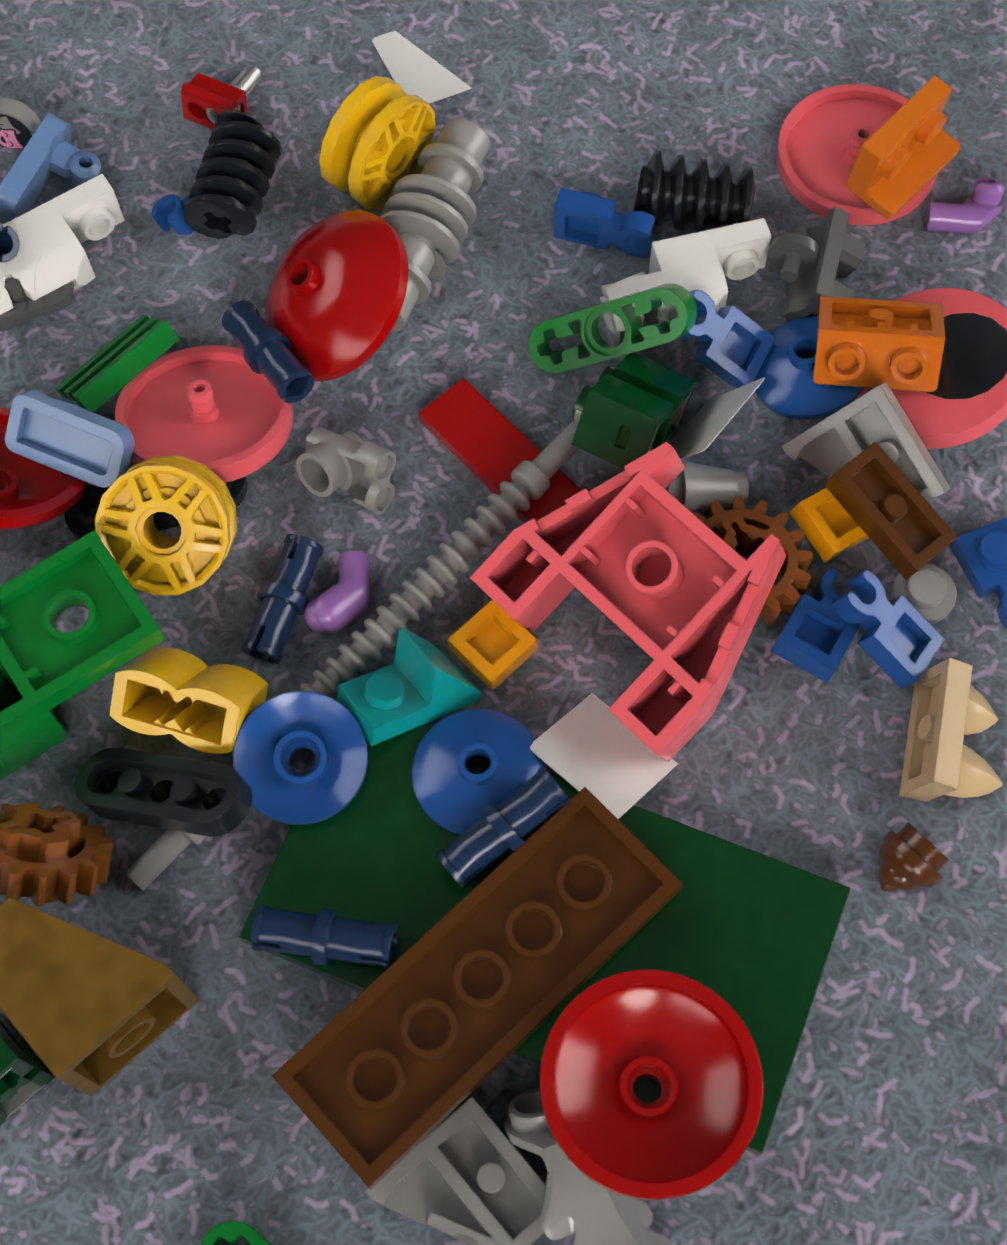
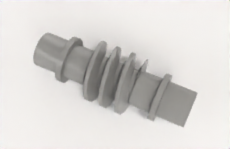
[380,118,490,332]

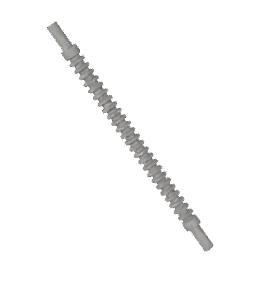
[125,422,579,891]

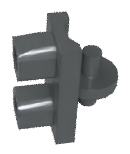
[768,206,866,321]

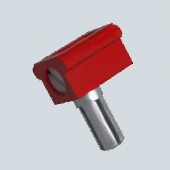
[181,65,262,129]

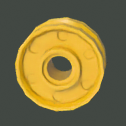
[319,76,436,210]
[94,455,237,595]

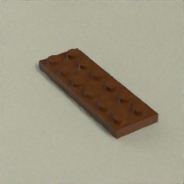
[272,787,683,1189]

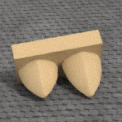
[899,658,1003,802]

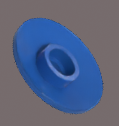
[754,316,864,420]
[233,691,368,825]
[412,709,545,836]

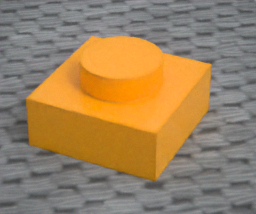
[790,488,869,563]
[447,600,538,691]

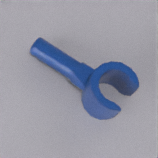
[151,195,194,235]

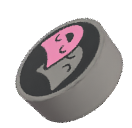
[0,98,41,150]

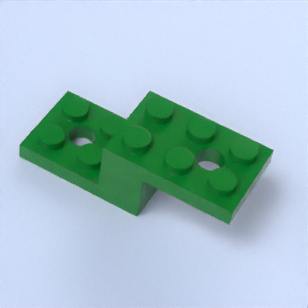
[0,530,165,780]

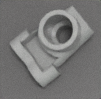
[296,427,396,515]

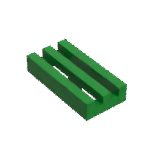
[55,315,179,413]

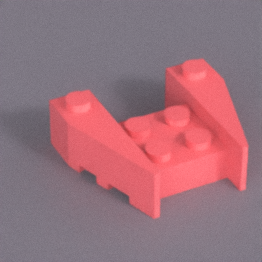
[470,442,786,761]

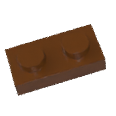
[824,442,958,580]

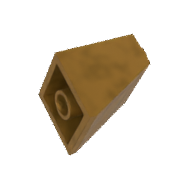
[0,898,200,1097]

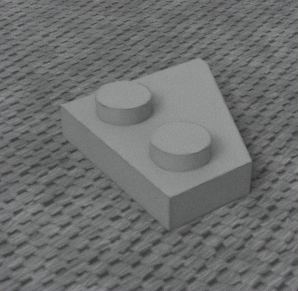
[781,382,950,502]
[365,1097,546,1245]

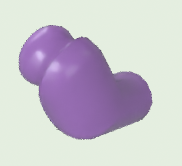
[926,177,1005,234]
[304,550,370,633]

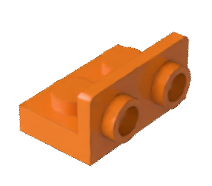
[845,76,961,219]
[813,296,945,392]

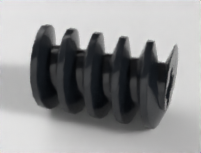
[183,110,282,239]
[633,150,756,232]

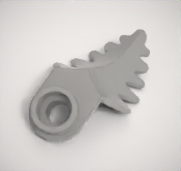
[504,1088,671,1245]

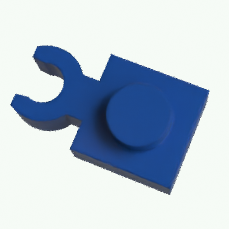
[554,188,655,257]
[668,290,776,388]
[949,517,1007,628]
[771,568,860,683]
[832,570,945,688]

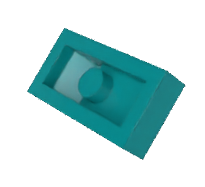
[337,628,482,746]

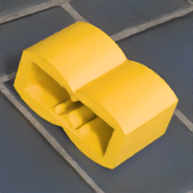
[109,647,268,754]

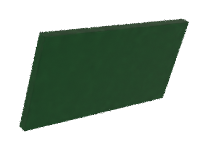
[239,725,851,1155]

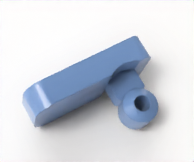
[0,113,101,222]
[5,390,135,488]

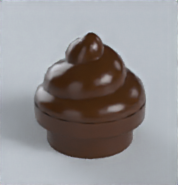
[878,822,949,892]

